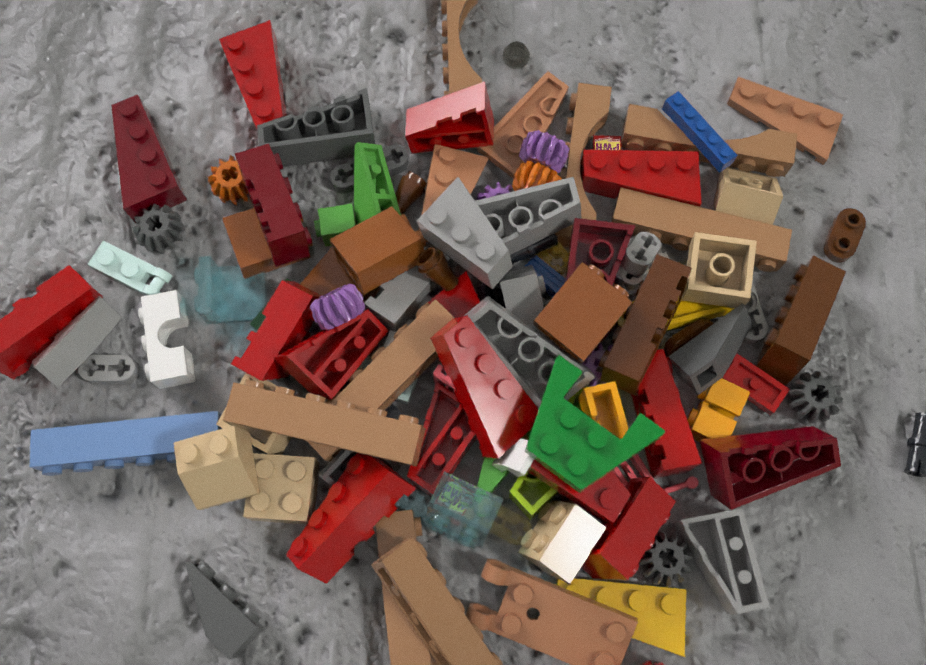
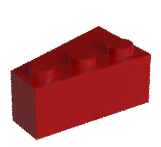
[274,309,389,400]
[581,476,676,580]

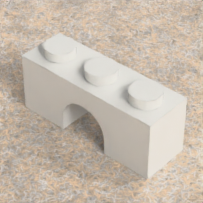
[138,290,195,389]

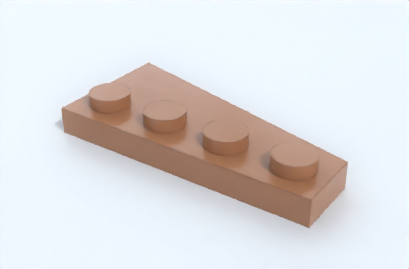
[477,71,569,179]
[727,76,843,165]
[418,144,489,243]

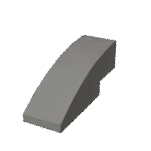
[32,296,122,387]

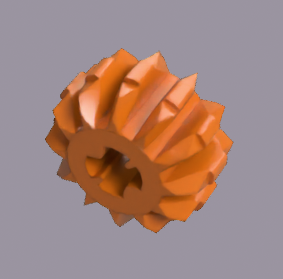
[208,155,248,205]
[512,161,562,191]

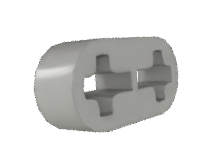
[621,232,661,276]
[78,355,140,385]

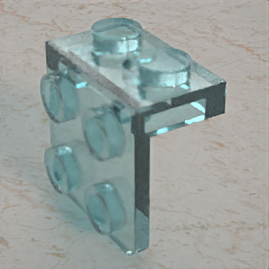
[194,256,266,324]
[425,471,503,549]

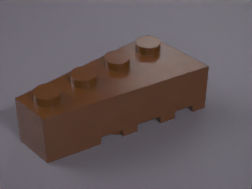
[599,254,692,396]
[754,255,846,386]

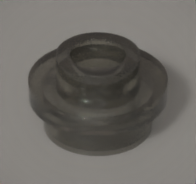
[503,42,530,69]

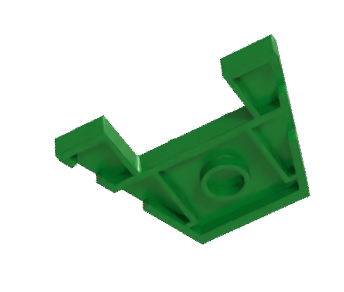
[525,355,665,493]

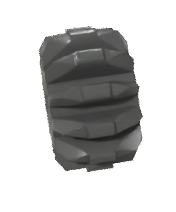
[132,204,185,254]
[786,371,843,423]
[638,531,693,587]

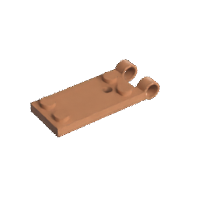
[466,558,638,665]

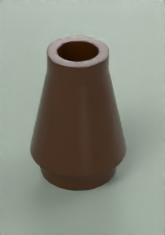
[395,171,427,215]
[416,247,459,291]

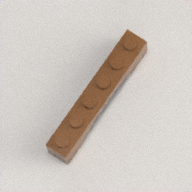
[441,0,482,96]
[555,83,612,248]
[621,104,797,177]

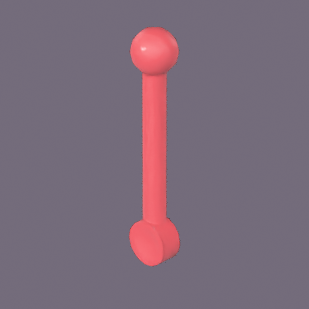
[663,476,699,493]

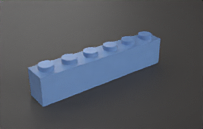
[30,411,223,476]

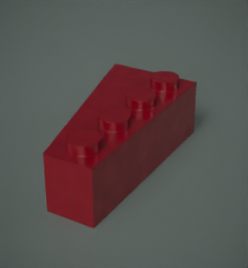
[565,218,636,285]
[700,426,841,510]

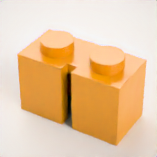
[687,378,750,442]
[578,382,629,439]

